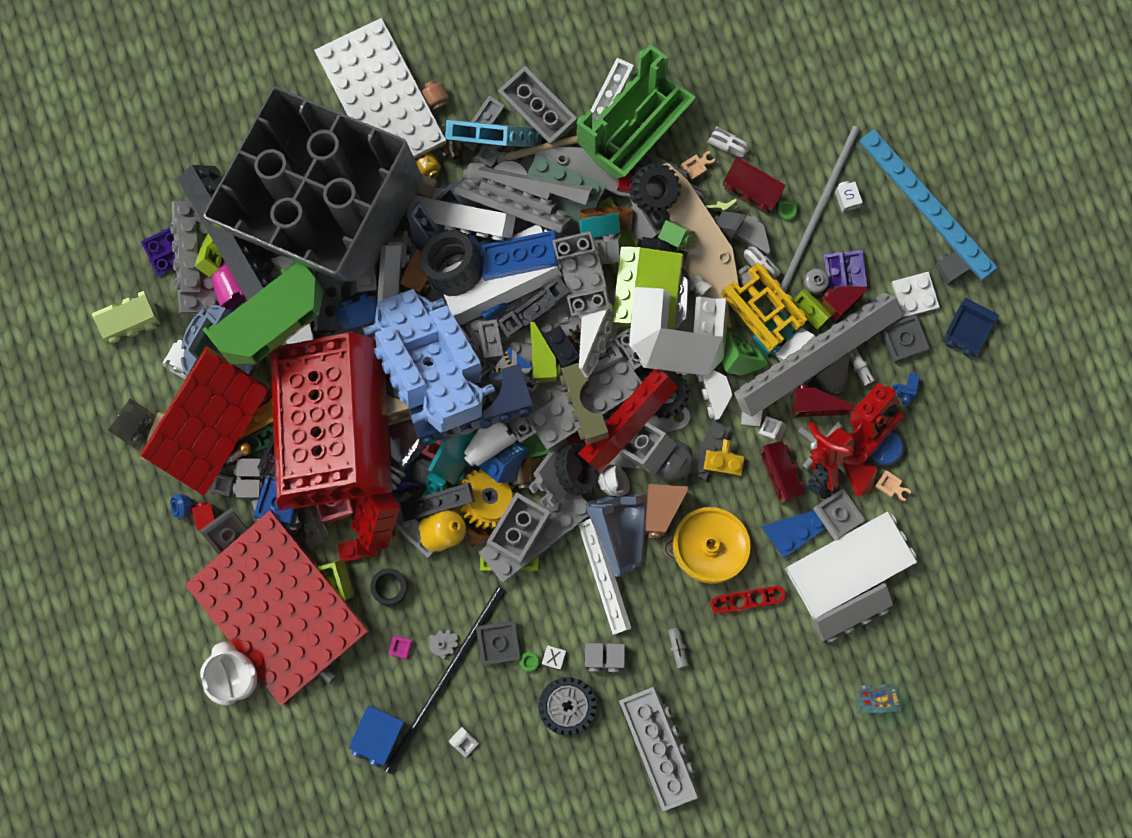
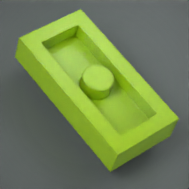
[794,289,832,329]

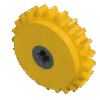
[459,469,516,529]

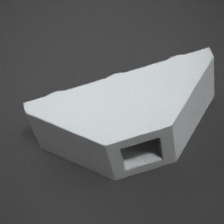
[696,370,732,422]

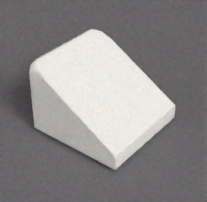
[759,416,787,442]
[449,728,479,758]

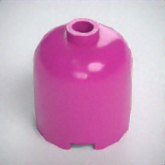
[211,262,247,310]

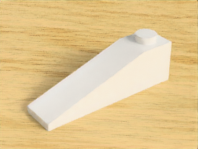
[579,302,619,378]

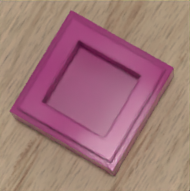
[388,635,413,659]

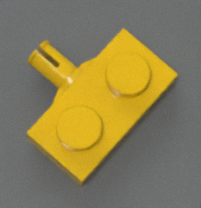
[703,439,744,475]

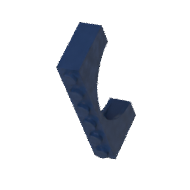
[410,364,534,445]

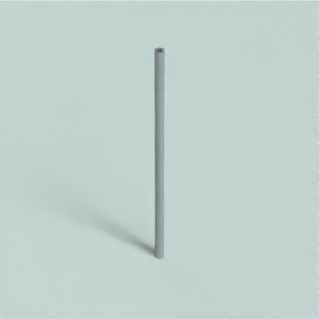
[770,126,860,311]

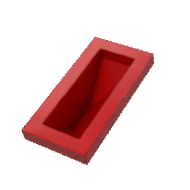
[843,462,877,497]

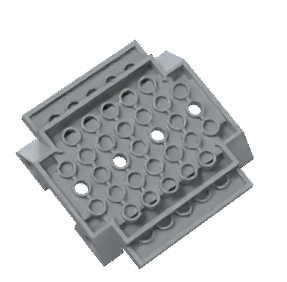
[463,269,642,451]

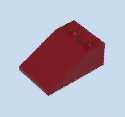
[791,385,854,418]

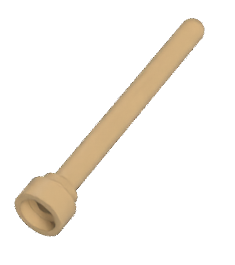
[506,135,578,160]

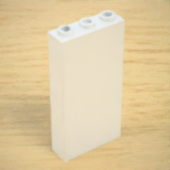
[439,225,563,326]
[785,511,917,620]

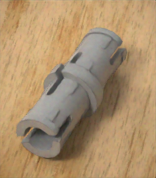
[668,627,689,668]

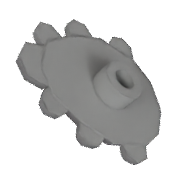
[429,630,458,659]

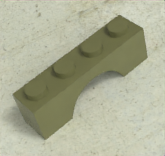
[559,363,609,445]

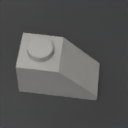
[734,215,770,256]

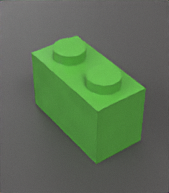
[658,220,695,249]

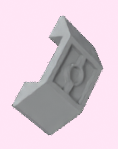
[552,231,610,316]

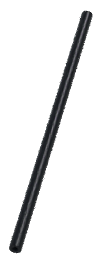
[384,586,504,774]

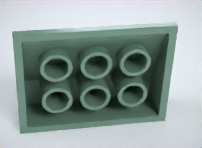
[527,154,606,235]

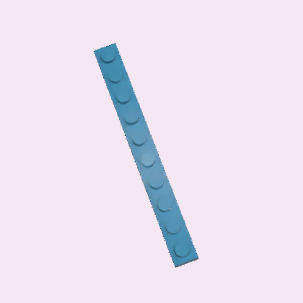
[859,130,997,281]

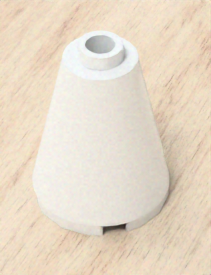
[464,423,517,466]

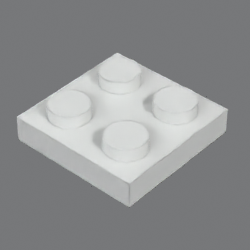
[891,272,939,319]

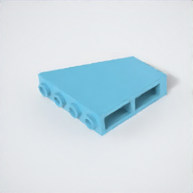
[445,120,542,147]

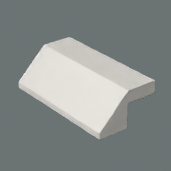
[590,58,637,121]
[377,242,403,307]

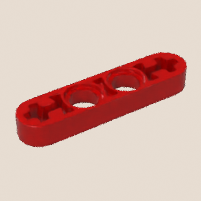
[710,586,785,614]

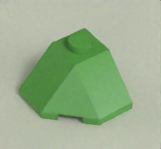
[721,330,768,376]

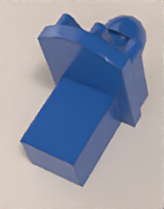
[892,373,919,406]

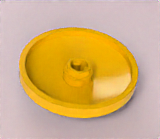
[673,507,750,584]

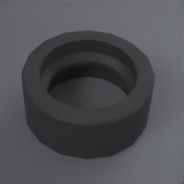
[370,568,408,606]

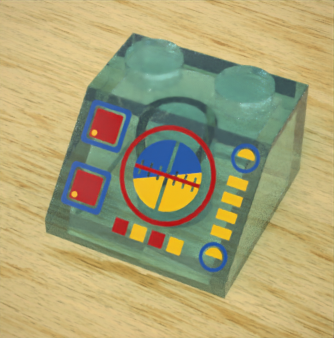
[855,685,902,714]

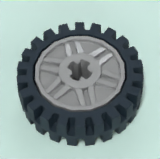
[538,677,597,736]

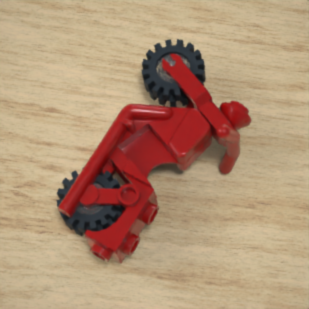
[808,383,904,499]

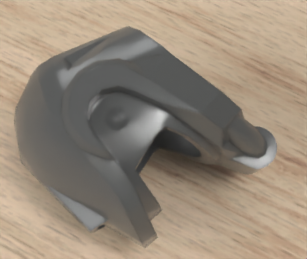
[657,440,692,483]

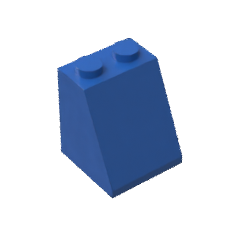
[349,705,406,767]

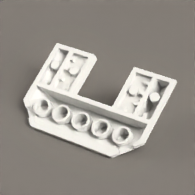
[629,287,729,376]

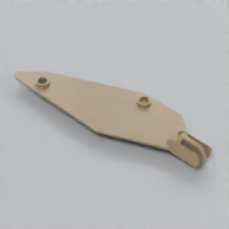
[663,163,739,328]

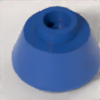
[170,493,195,520]

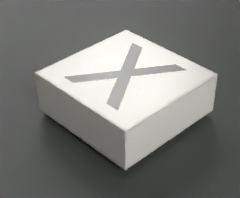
[542,645,566,670]

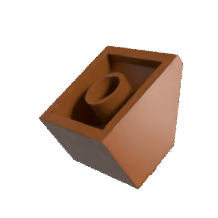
[399,249,432,298]

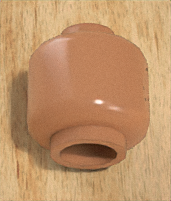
[421,80,449,110]

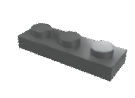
[689,421,730,481]

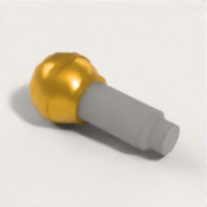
[225,443,251,464]

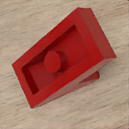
[337,538,379,562]

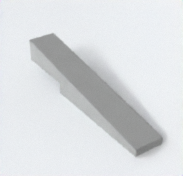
[476,167,594,205]

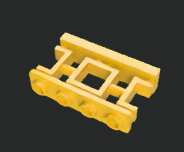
[720,262,807,352]

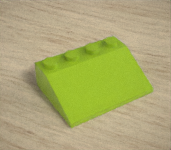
[612,247,683,330]

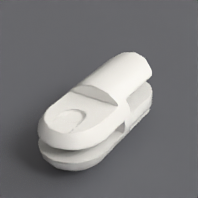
[708,126,749,157]
[744,246,781,280]

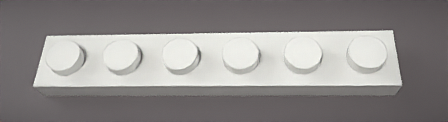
[578,519,631,635]

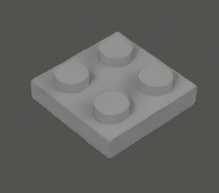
[813,488,865,540]

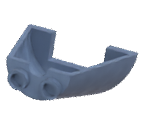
[181,305,257,376]
[586,493,647,576]

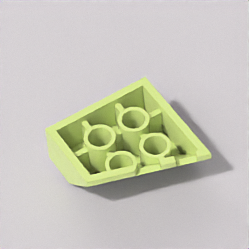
[92,291,161,343]

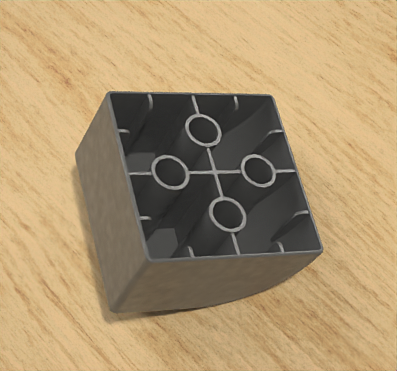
[203,87,423,282]

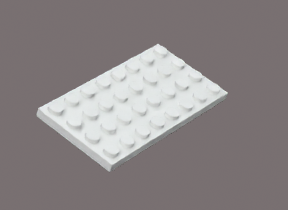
[314,18,446,159]

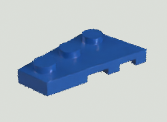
[761,511,826,559]

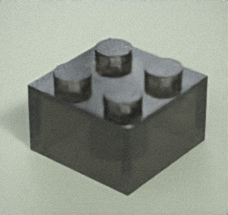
[108,398,156,449]

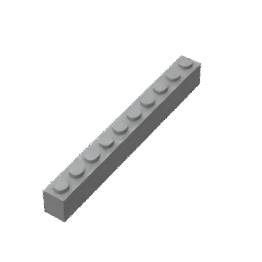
[734,293,903,417]

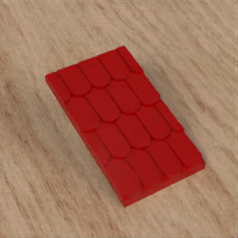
[140,346,268,496]

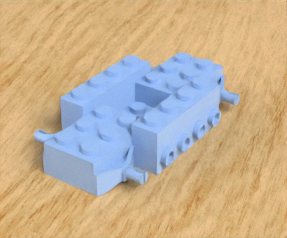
[363,289,495,433]

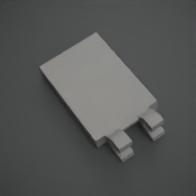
[529,439,583,508]

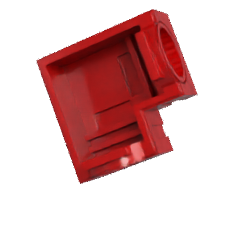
[351,492,400,552]

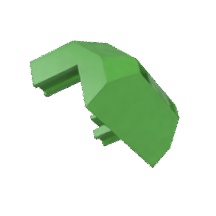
[577,44,696,178]
[203,260,324,365]

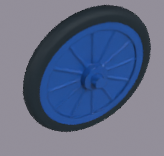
[868,429,905,467]

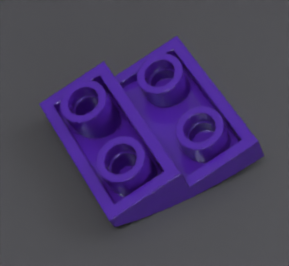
[141,226,175,276]

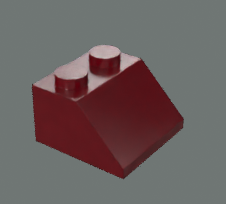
[821,286,867,323]

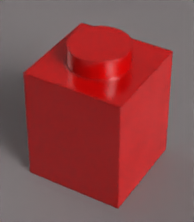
[192,502,216,533]

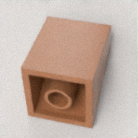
[645,484,688,539]

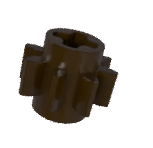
[441,139,465,160]
[568,325,581,349]

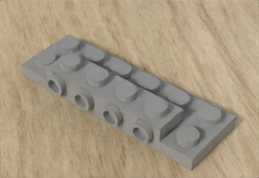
[454,177,572,233]
[171,201,218,314]
[619,686,700,811]

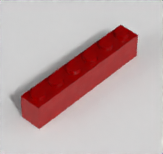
[578,369,678,474]

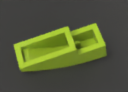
[194,233,222,277]

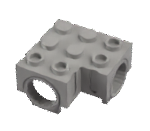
[561,233,622,273]

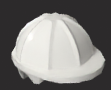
[598,464,630,496]

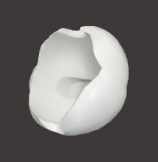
[200,642,257,705]

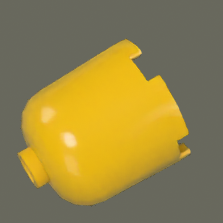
[418,510,466,552]

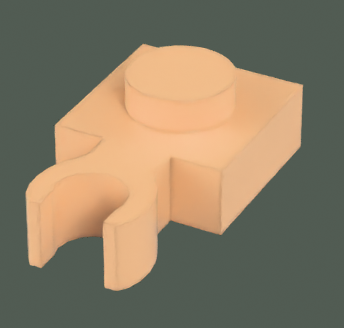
[680,151,715,181]
[875,470,911,501]

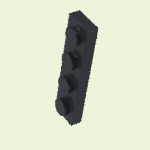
[400,483,476,522]

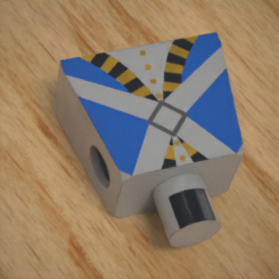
[488,347,538,392]

